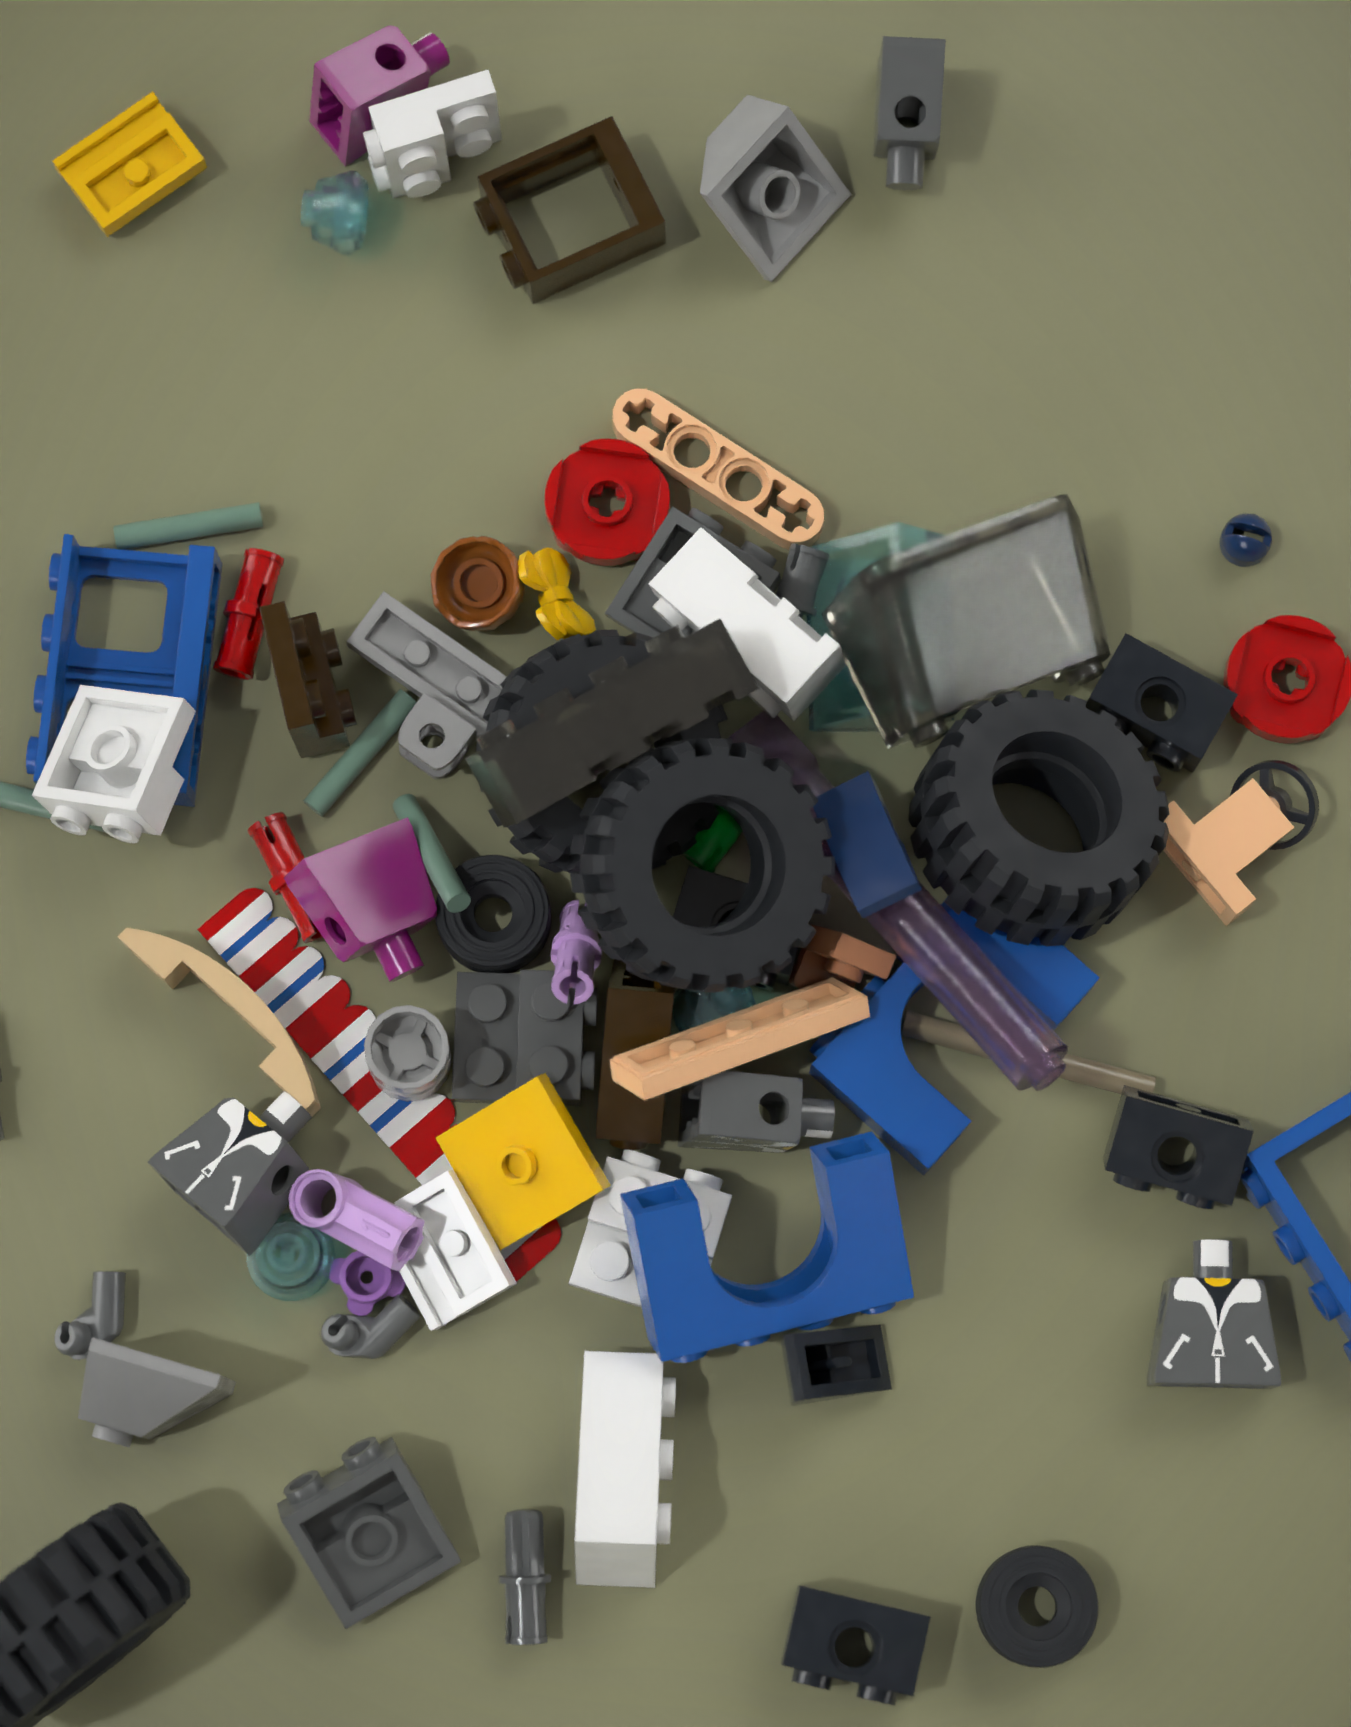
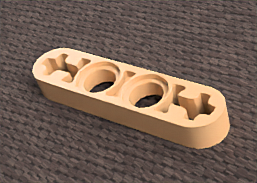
[613,389,824,550]

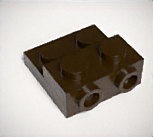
[259,601,357,758]

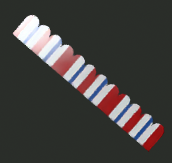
[197,888,561,1282]

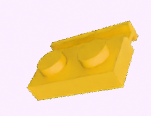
[52,91,207,237]

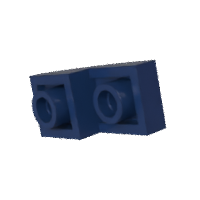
[813,771,922,919]

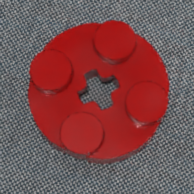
[544,438,670,566]
[1223,615,1351,744]

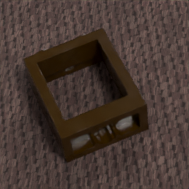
[473,116,666,304]

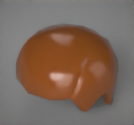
[430,535,525,631]

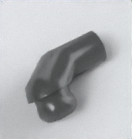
[54,1271,126,1360]
[321,1294,421,1359]

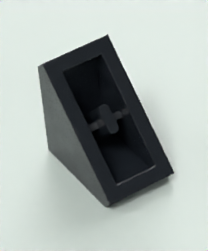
[781,1325,892,1406]

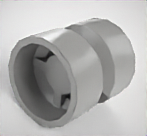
[364,1005,452,1102]

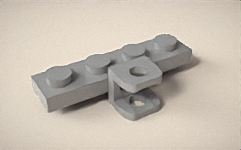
[347,591,591,783]

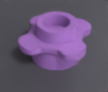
[328,1251,406,1316]

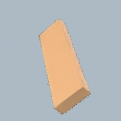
[609,977,870,1101]

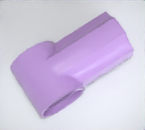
[289,1169,425,1271]

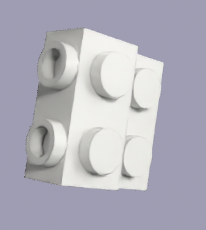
[363,70,502,198]
[32,685,196,843]
[569,1150,732,1308]

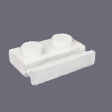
[394,1170,517,1331]

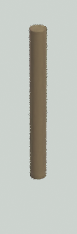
[901,1010,1156,1094]

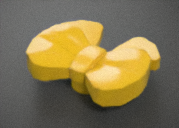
[518,547,596,640]

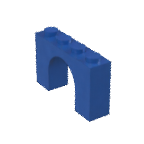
[809,896,1100,1176]
[620,1131,914,1363]

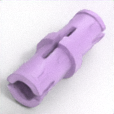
[551,900,602,1004]

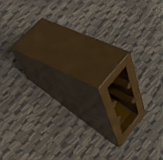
[596,959,676,1150]

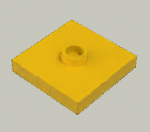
[436,1072,611,1250]

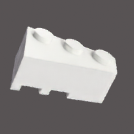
[648,527,846,721]
[575,1351,676,1588]

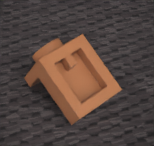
[789,924,896,989]

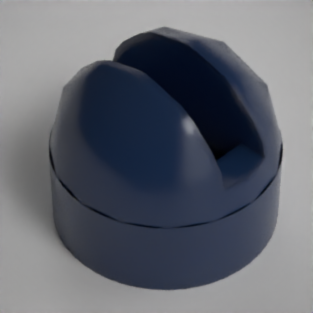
[1219,513,1272,567]

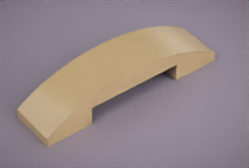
[118,927,321,1117]

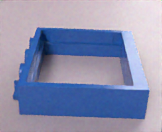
[1240,1092,1351,1362]

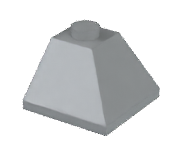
[700,95,851,282]
[78,1337,236,1447]

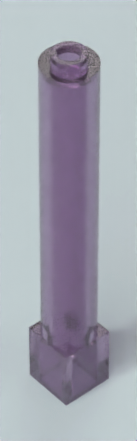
[729,710,1068,1091]

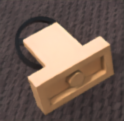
[1163,760,1319,926]

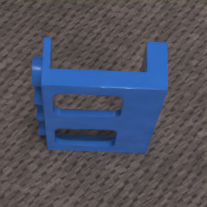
[26,534,222,807]

